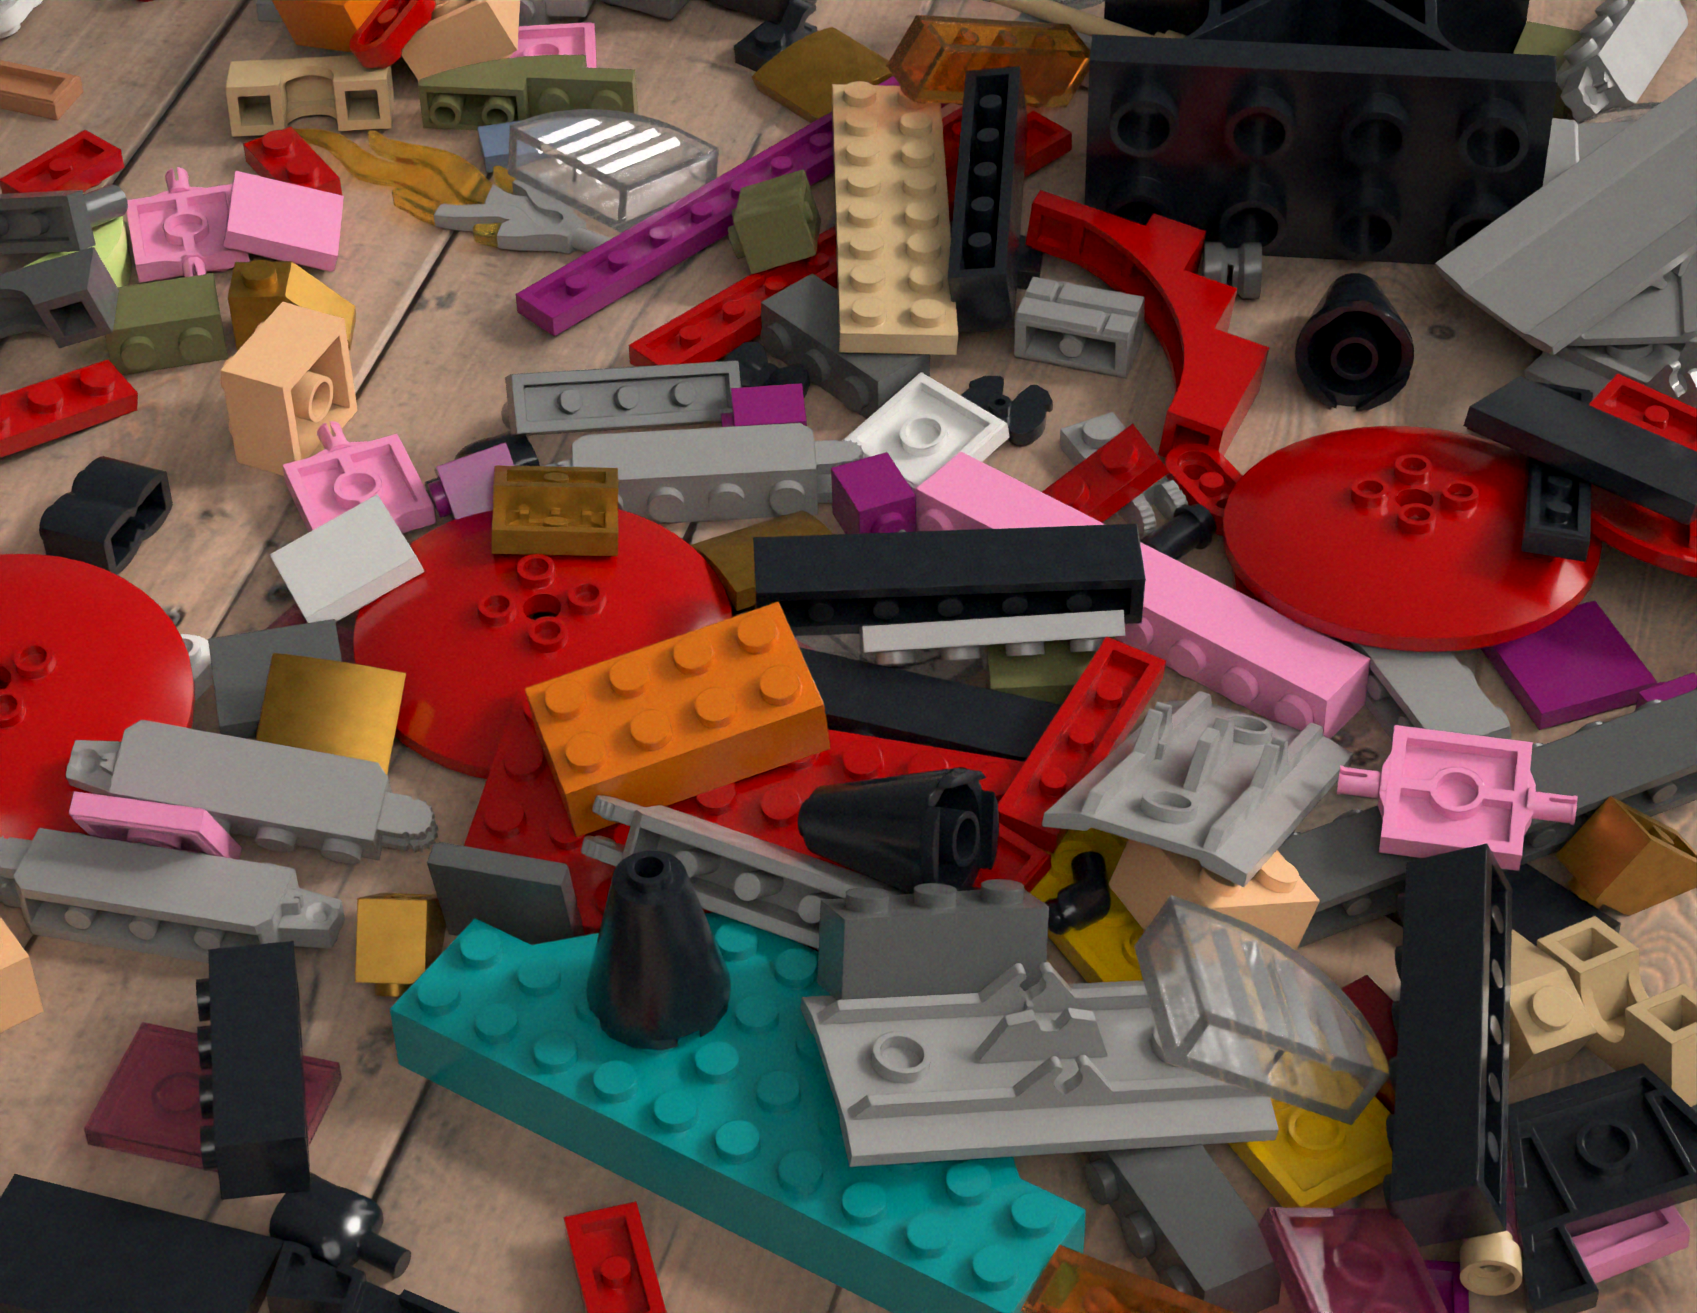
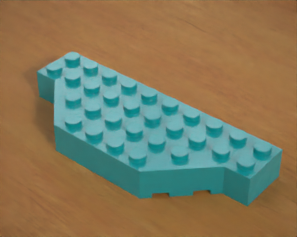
[390,912,1086,1313]

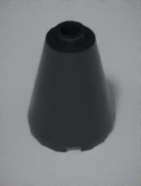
[1295,273,1414,411]
[798,767,999,894]
[586,850,731,1050]

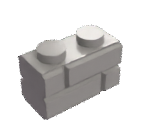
[1014,277,1145,379]

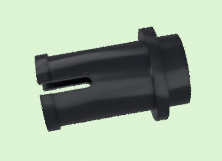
[1140,503,1217,560]

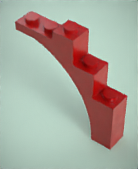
[1025,190,1270,458]

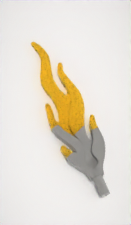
[294,129,611,254]

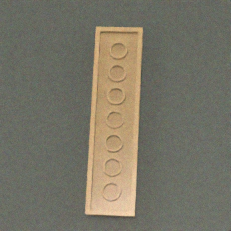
[832,81,958,355]

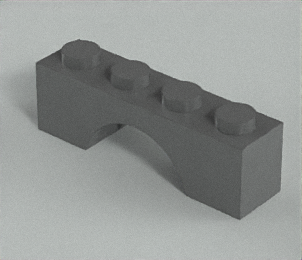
[0,247,119,348]

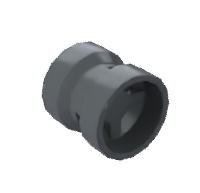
[1202,241,1262,299]

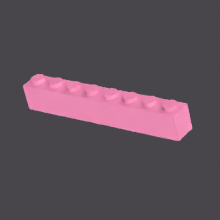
[915,452,1370,739]

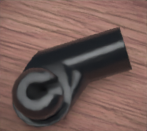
[1045,851,1111,935]

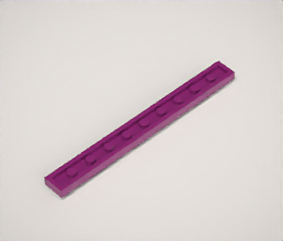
[515,63,953,337]

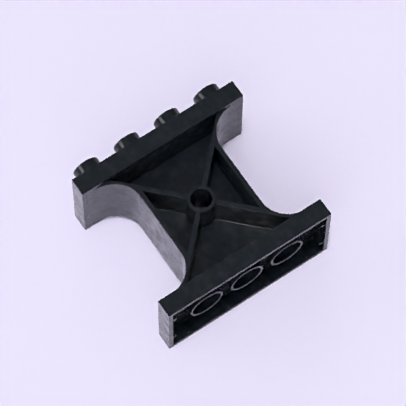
[1084,0,1558,265]

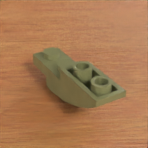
[418,55,638,131]

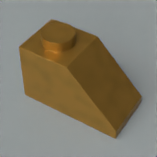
[228,259,356,351]
[1555,796,1697,916]
[355,893,446,997]

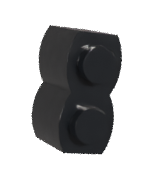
[39,456,173,575]

